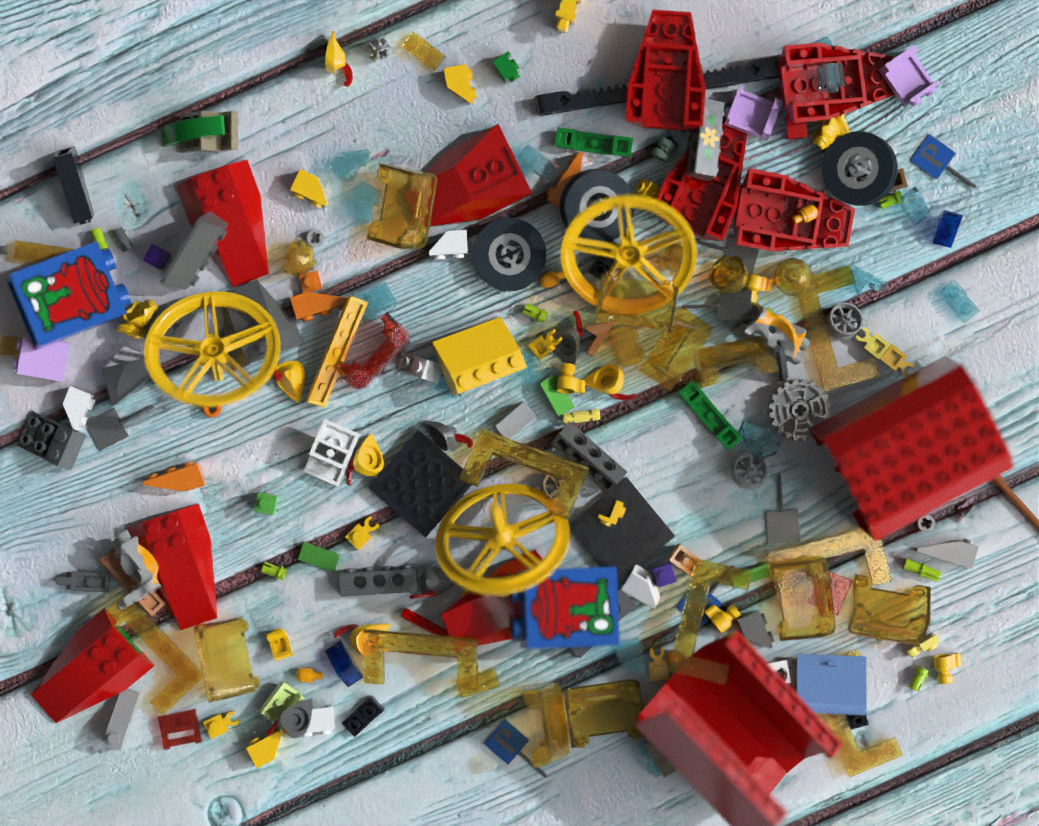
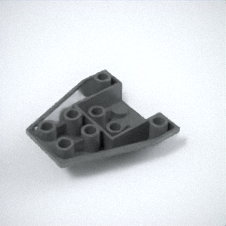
[223,280,304,372]

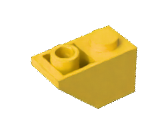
[443,64,477,105]
[290,169,328,209]
[246,728,283,769]

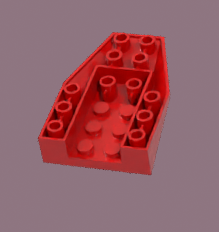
[404,123,532,228]

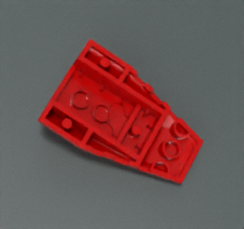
[625,9,706,131]
[778,43,895,123]
[653,121,747,242]
[176,160,269,287]
[733,168,855,252]
[126,503,218,630]
[440,550,543,650]
[31,608,155,723]

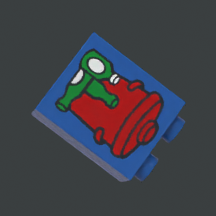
[6,241,131,351]
[509,567,620,649]

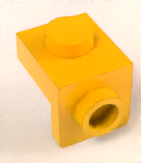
[633,178,661,200]
[597,500,626,526]
[266,629,294,661]

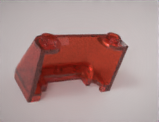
[335,312,411,390]

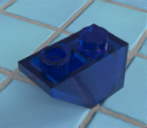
[325,640,364,687]

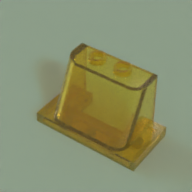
[639,306,713,391]

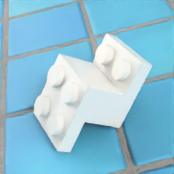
[304,419,360,487]

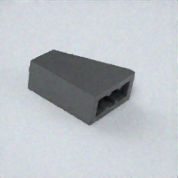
[102,358,151,406]

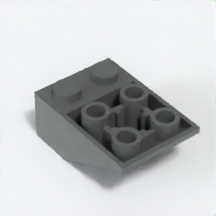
[16,410,86,470]

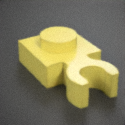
[855,327,891,360]
[906,633,940,658]

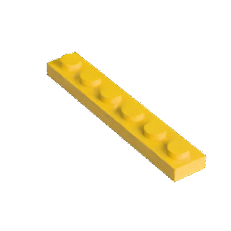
[306,295,368,408]

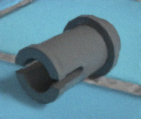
[112,227,134,252]

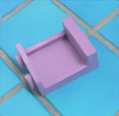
[878,45,940,108]
[724,85,783,141]
[13,336,69,382]

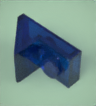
[933,210,963,248]

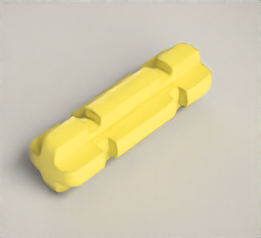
[563,409,600,424]

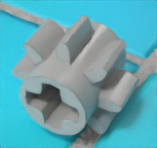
[366,37,391,62]

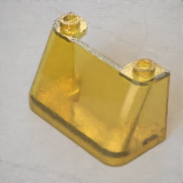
[367,163,437,249]
[593,271,679,333]
[693,336,778,388]
[769,557,836,641]
[848,574,931,645]
[194,616,260,703]
[564,679,646,748]
[523,682,570,768]

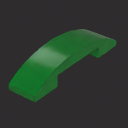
[160,115,225,147]
[555,127,633,157]
[678,380,743,451]

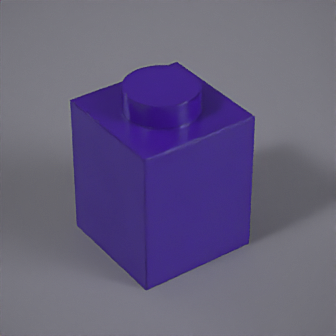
[143,244,172,271]
[652,562,677,588]

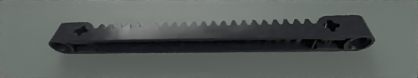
[534,56,781,116]

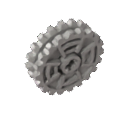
[768,379,831,441]

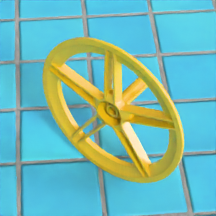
[561,195,697,313]
[144,291,281,407]
[435,484,570,595]

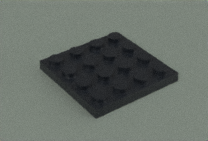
[368,430,476,538]
[569,477,675,584]

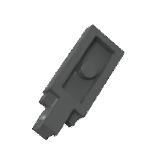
[56,571,111,593]

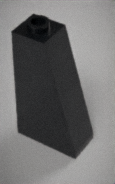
[53,146,94,225]

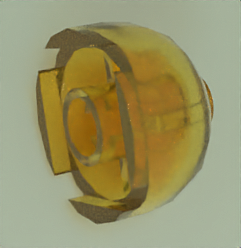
[282,237,317,277]
[655,242,683,276]
[709,255,749,295]
[774,258,813,297]

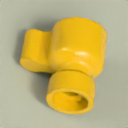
[743,273,773,303]
[557,363,585,394]
[704,604,741,634]
[933,653,961,684]

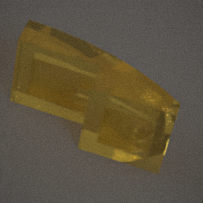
[402,31,446,72]
[456,668,500,698]

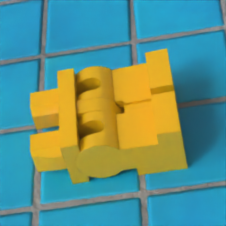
[555,0,582,33]

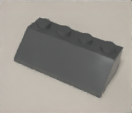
[160,211,229,290]

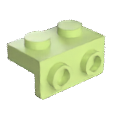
[259,680,304,726]

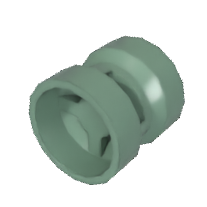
[651,136,676,162]

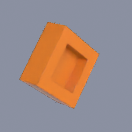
[299,270,322,293]

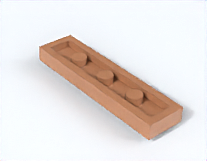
[98,548,166,618]

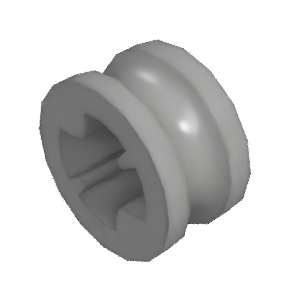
[307,229,324,247]
[916,515,935,532]

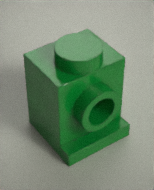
[493,51,520,83]

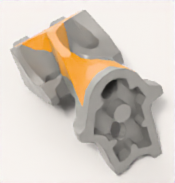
[731,302,810,365]
[112,530,161,611]

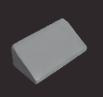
[495,402,536,441]

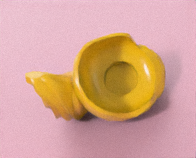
[812,114,850,150]
[116,299,158,339]

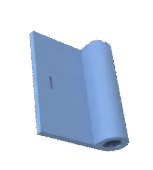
[796,654,867,715]

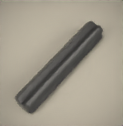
[773,345,788,383]

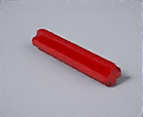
[401,608,451,643]

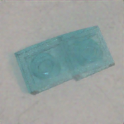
[940,280,980,324]

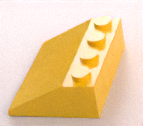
[431,317,527,396]

